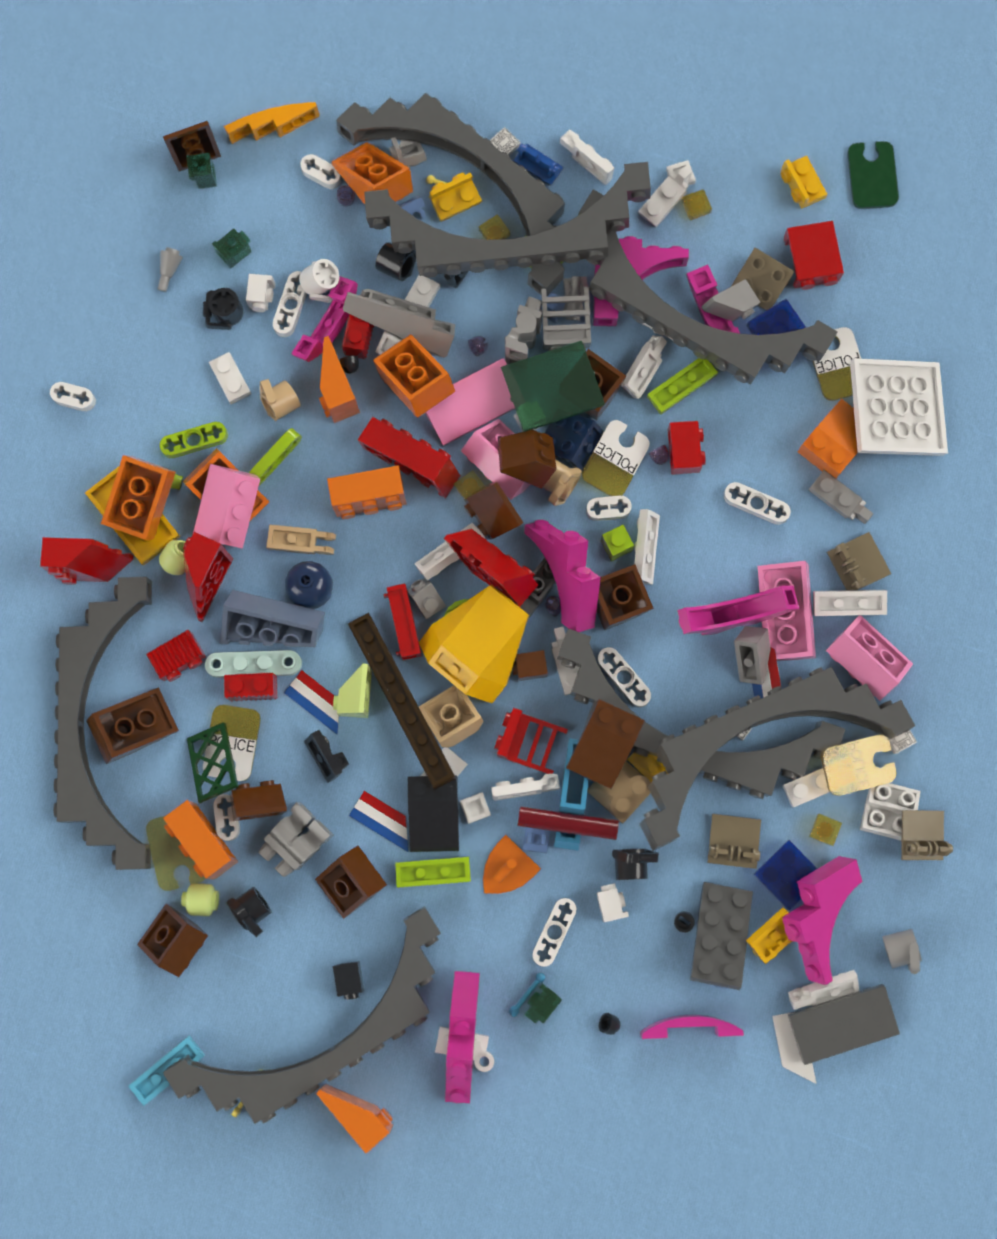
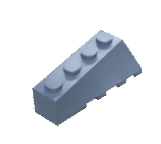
[220,590,325,647]

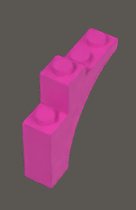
[593,236,689,327]
[524,520,601,632]
[677,586,800,635]
[782,856,863,985]
[445,971,480,1104]

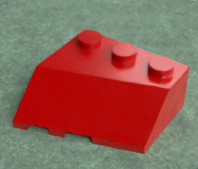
[443,529,538,607]
[183,532,233,623]
[40,537,134,585]

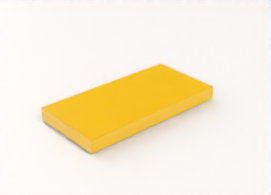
[85,466,181,566]

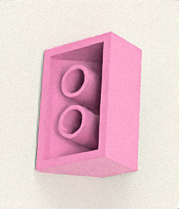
[461,419,531,500]
[193,464,260,549]
[826,615,913,701]

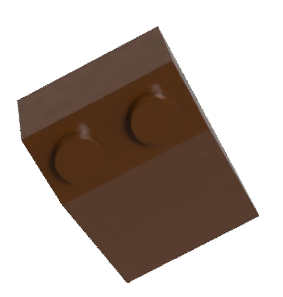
[163,121,222,172]
[464,482,524,539]
[86,687,179,765]
[566,699,645,789]

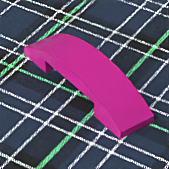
[686,264,740,334]
[291,276,358,362]
[640,1015,744,1039]

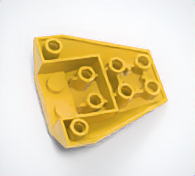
[419,584,529,703]

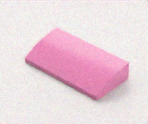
[425,358,526,446]
[758,561,816,661]

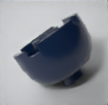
[285,561,333,609]

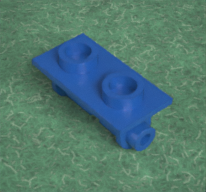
[513,143,564,186]

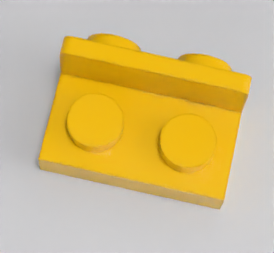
[780,155,828,209]
[429,172,482,222]
[746,907,792,964]

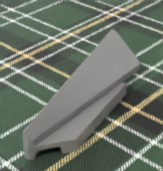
[343,289,455,357]

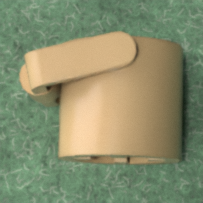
[260,379,300,421]
[543,460,582,506]

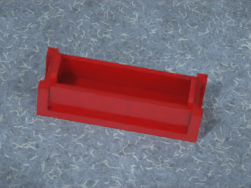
[383,583,422,661]

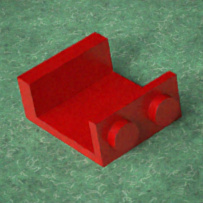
[783,221,844,290]

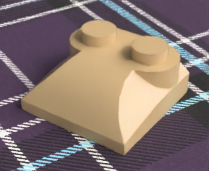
[419,685,484,747]
[587,761,650,824]

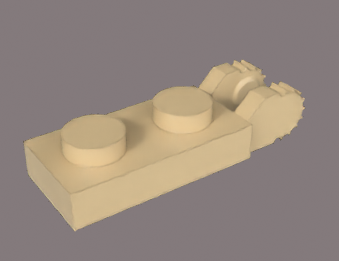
[266,524,336,555]

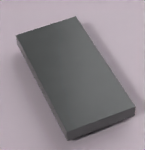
[690,882,753,990]
[788,984,900,1065]

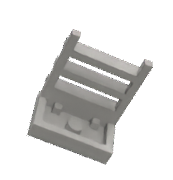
[541,287,591,353]

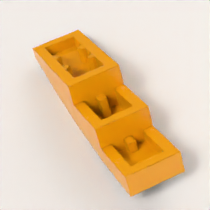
[224,102,320,144]

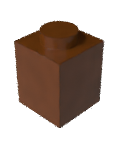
[512,650,548,681]

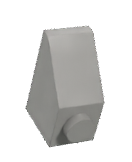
[701,279,761,321]
[734,626,770,685]

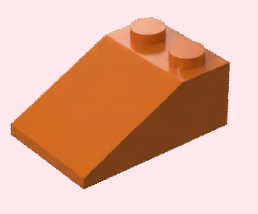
[332,142,413,204]
[319,336,360,423]
[797,399,858,479]
[183,448,270,521]
[316,1084,393,1154]

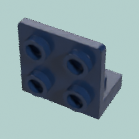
[545,410,604,474]

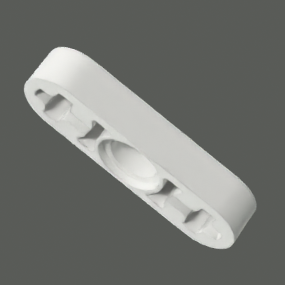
[273,271,307,337]
[724,482,791,525]
[597,647,651,707]
[533,898,576,967]

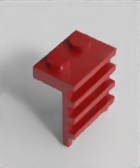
[494,708,568,774]

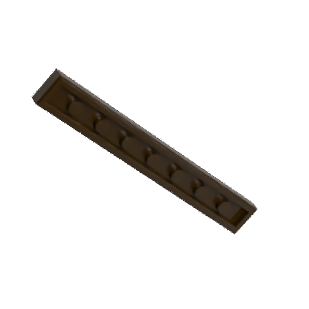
[348,613,456,790]

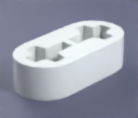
[301,154,342,189]
[50,382,96,411]
[586,496,632,521]
[213,794,240,841]

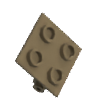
[731,247,795,312]
[827,532,891,590]
[901,810,953,860]
[707,814,761,869]

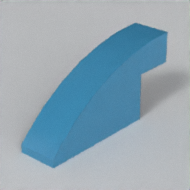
[554,738,589,851]

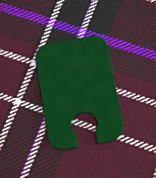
[847,141,899,209]

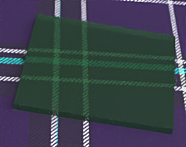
[501,340,605,433]

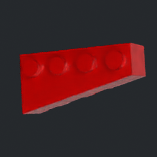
[357,417,461,499]

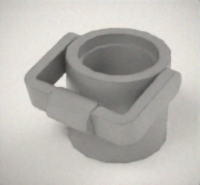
[882,929,922,974]

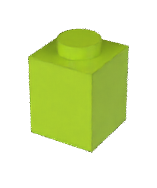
[600,525,634,562]

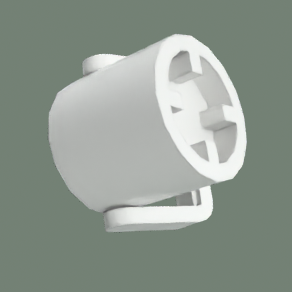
[300,259,339,303]

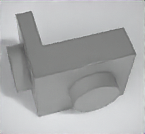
[389,137,427,166]
[407,578,446,620]

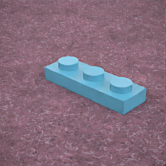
[128,1035,205,1106]

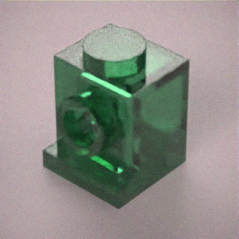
[186,153,217,189]
[212,228,252,269]
[525,983,562,1024]

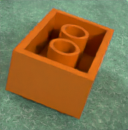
[373,334,456,418]
[101,455,176,540]
[327,465,407,519]
[163,800,238,880]

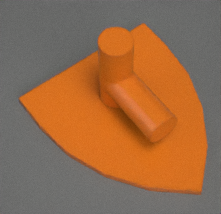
[483,835,541,894]

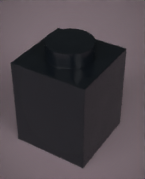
[333,961,364,1000]

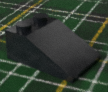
[408,775,459,852]

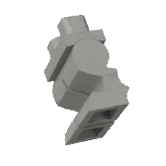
[505,297,542,370]
[258,802,334,877]

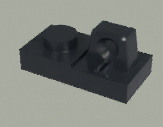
[304,730,349,783]

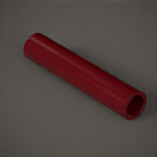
[517,806,619,840]

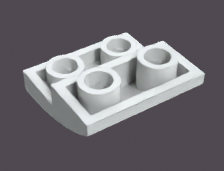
[860,782,921,840]

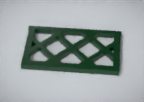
[187,722,239,804]

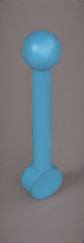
[509,972,545,1017]

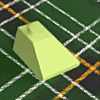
[333,664,372,718]

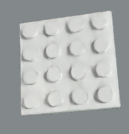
[850,358,948,456]

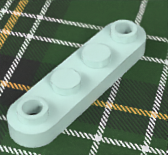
[205,650,302,678]

